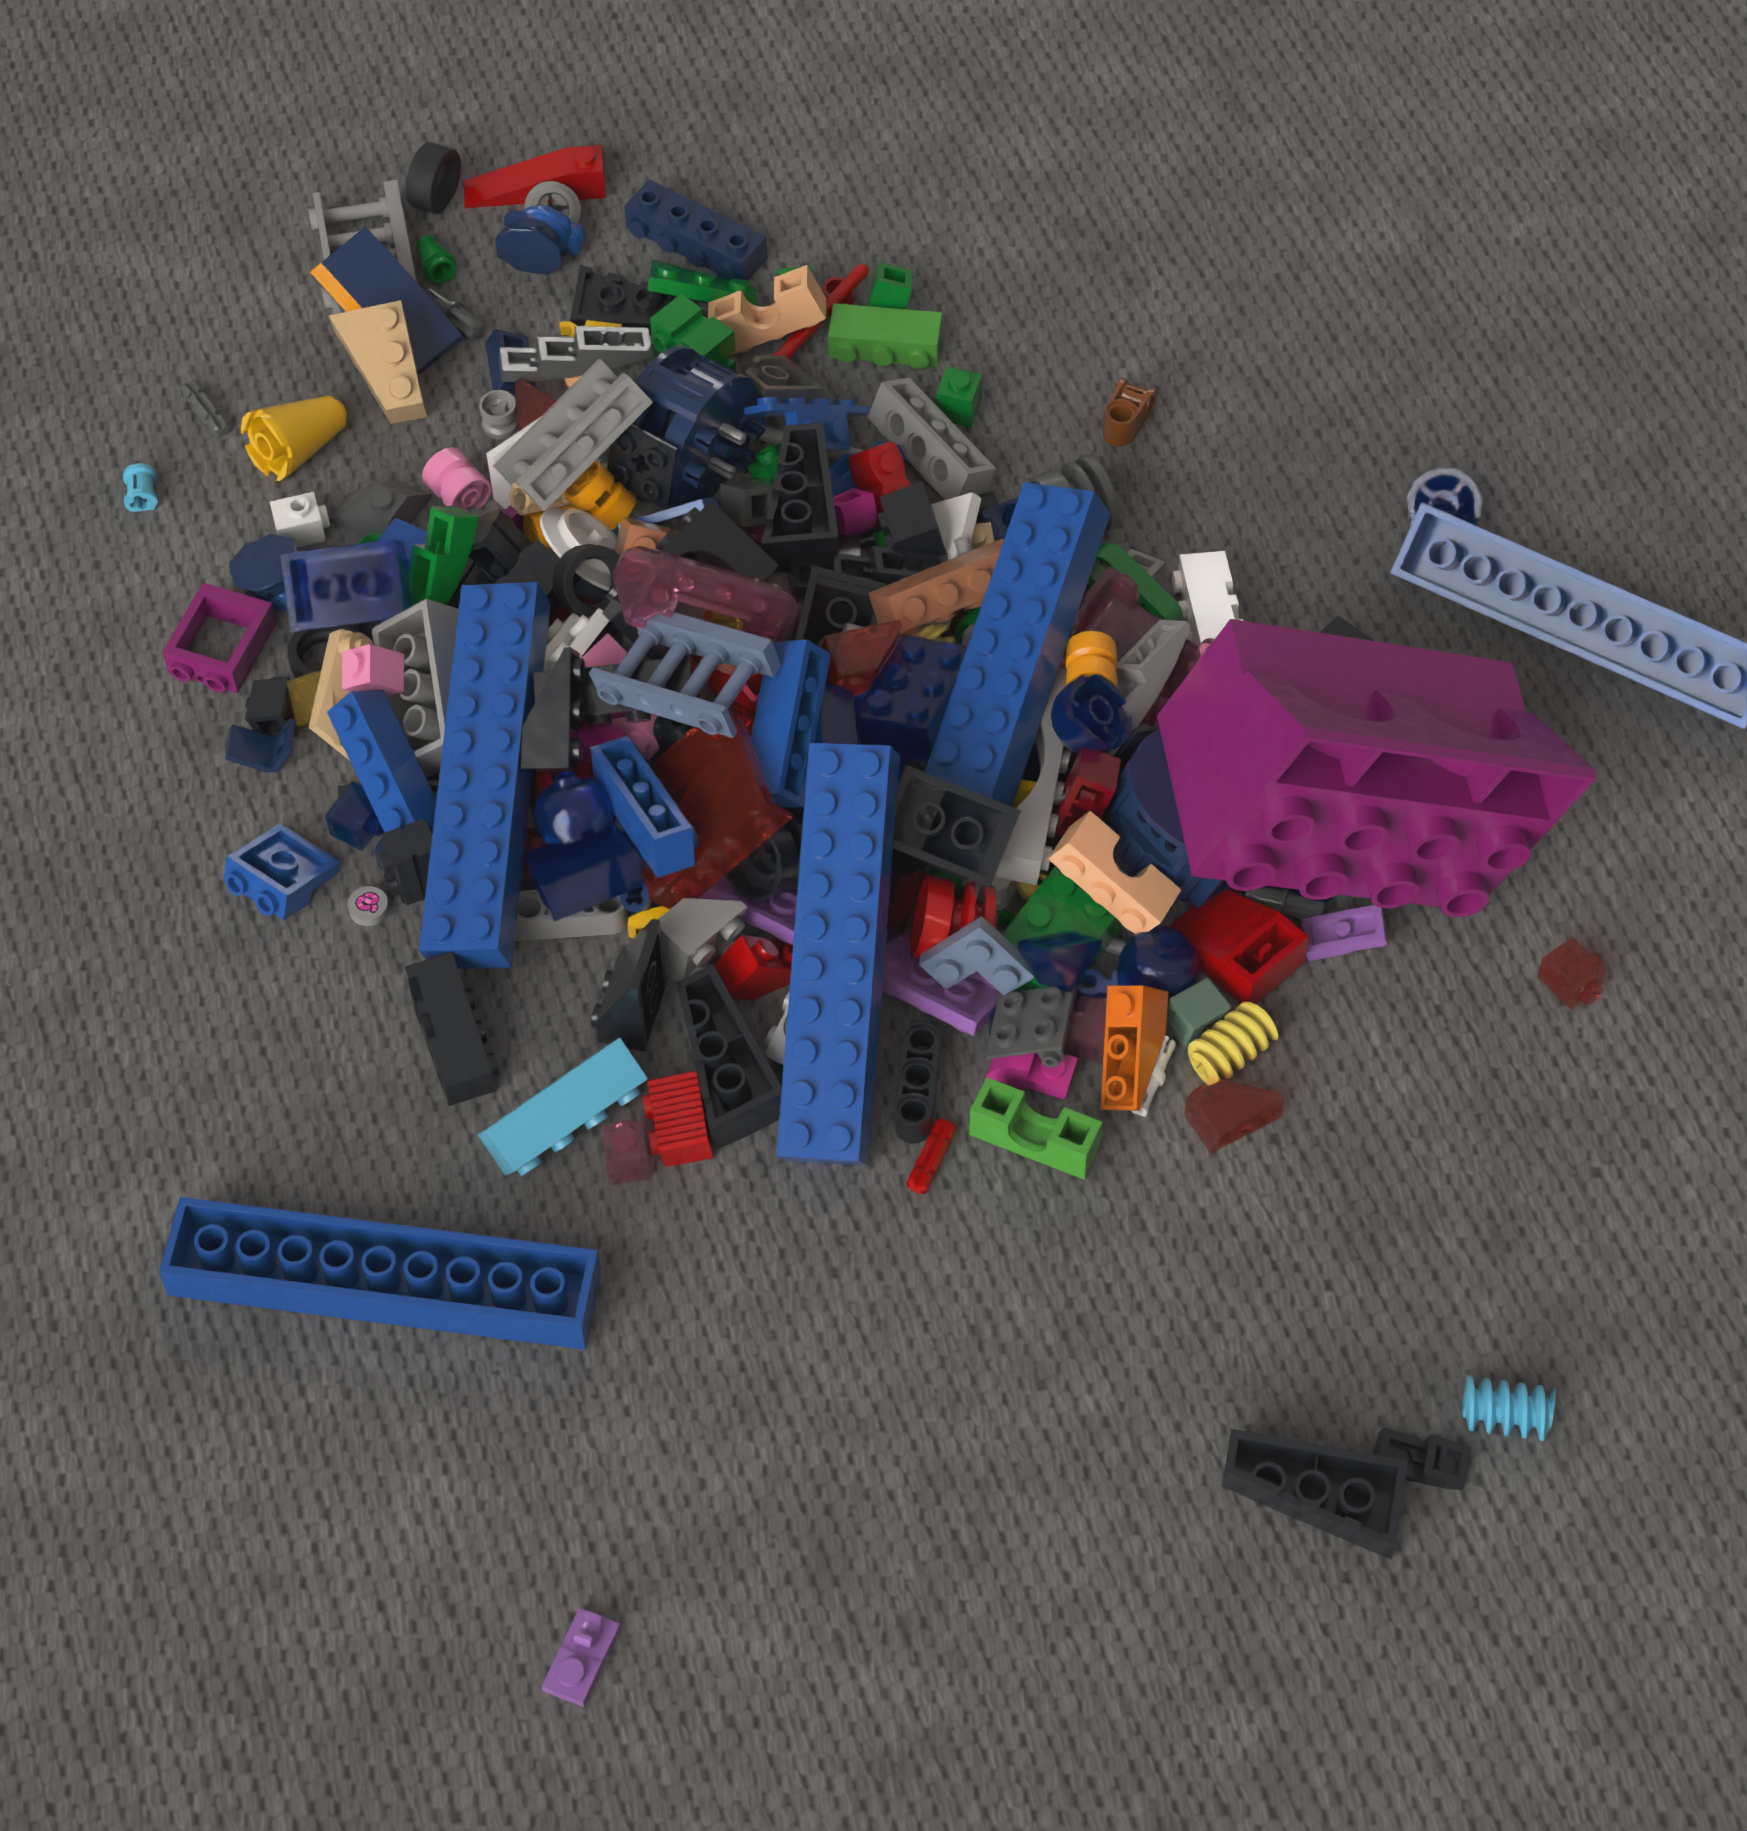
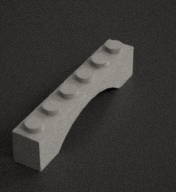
[995,668,1079,885]

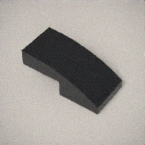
[1374,1427,1472,1490]

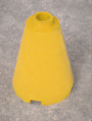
[241,395,347,481]

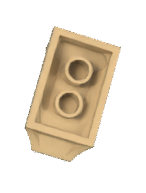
[308,629,374,761]

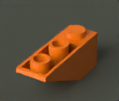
[1101,986,1168,1111]

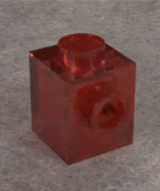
[1538,937,1606,1010]

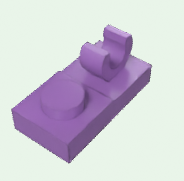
[1301,905,1388,961]
[542,1608,621,1707]

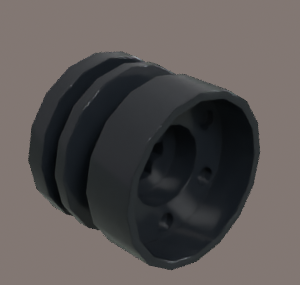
[719,807,804,902]

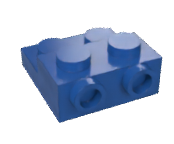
[223,823,340,920]

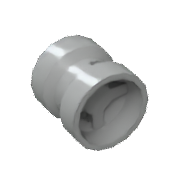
[479,390,519,439]

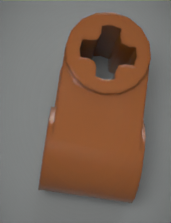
[1103,377,1158,447]

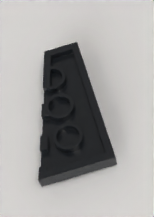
[570,265,709,334]

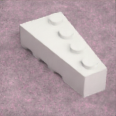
[1172,551,1243,674]

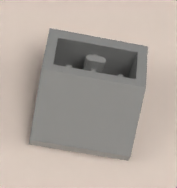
[658,898,747,982]

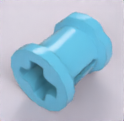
[123,463,158,512]

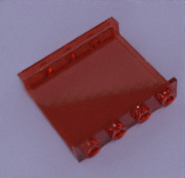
[632,701,793,909]

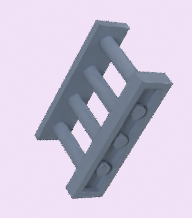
[589,602,782,738]

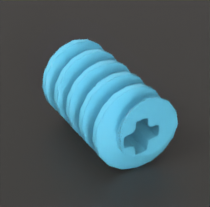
[1461,1375,1556,1441]

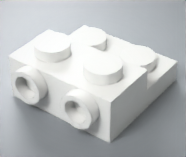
[544,608,609,672]

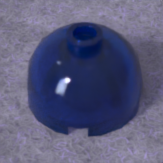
[1407,467,1483,525]
[1051,674,1132,755]
[533,771,617,844]
[1116,925,1199,1001]

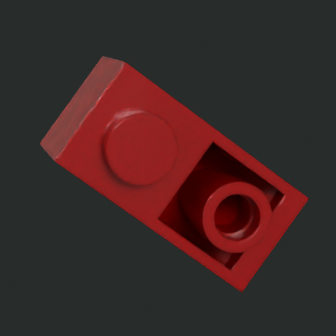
[714,935,793,1001]

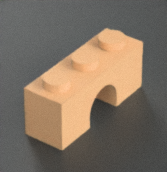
[708,265,826,355]
[1048,811,1181,938]

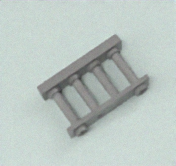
[308,180,416,314]
[493,359,653,511]

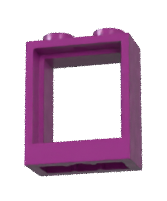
[162,583,277,693]

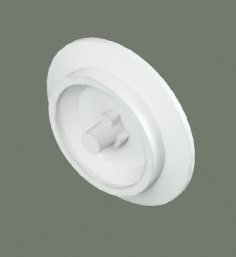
[540,508,631,591]

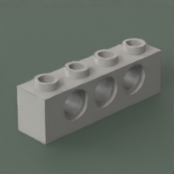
[867,378,996,500]

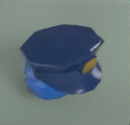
[495,205,586,275]
[229,533,329,611]

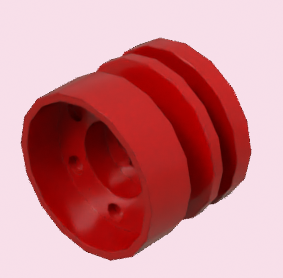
[910,874,997,959]

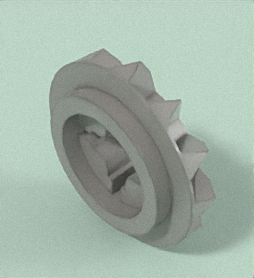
[524,181,581,223]

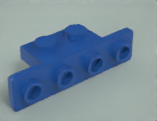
[744,397,870,452]

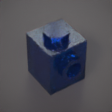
[325,781,384,851]

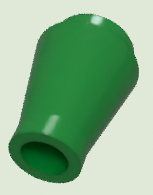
[416,235,457,284]

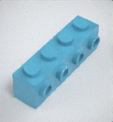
[477,1038,648,1176]

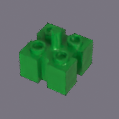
[650,294,737,372]

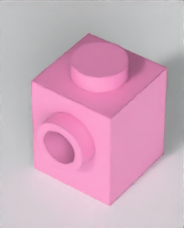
[342,644,404,696]

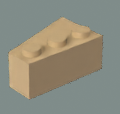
[328,300,427,424]

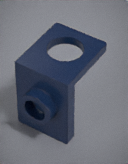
[225,719,296,772]

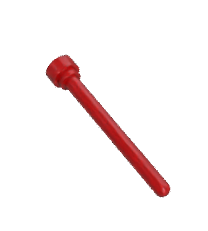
[773,263,869,359]

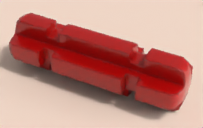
[906,1118,957,1195]

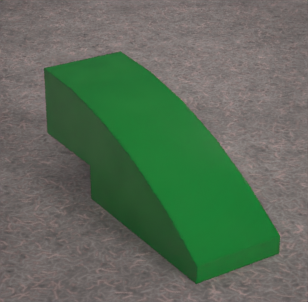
[403,506,478,611]

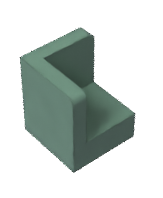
[1166,977,1231,1048]

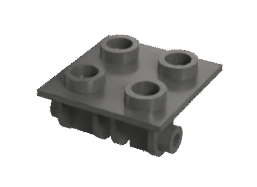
[985,983,1076,1068]

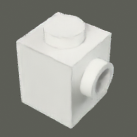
[270,492,330,548]

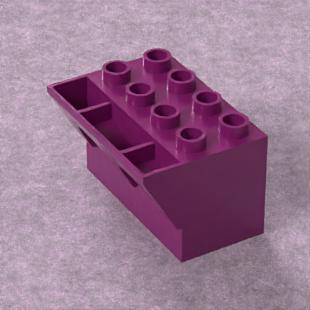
[1157,619,1597,917]

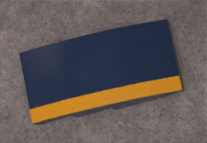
[310,226,463,375]

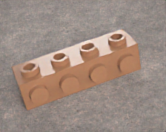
[868,539,1004,637]

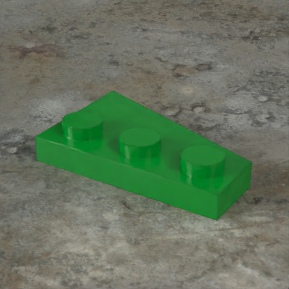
[647,259,757,305]

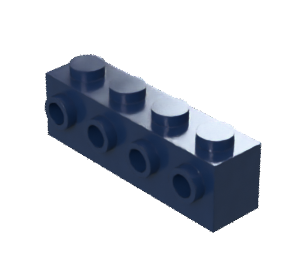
[624,179,768,281]

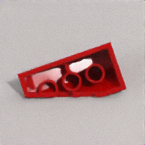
[464,144,606,208]

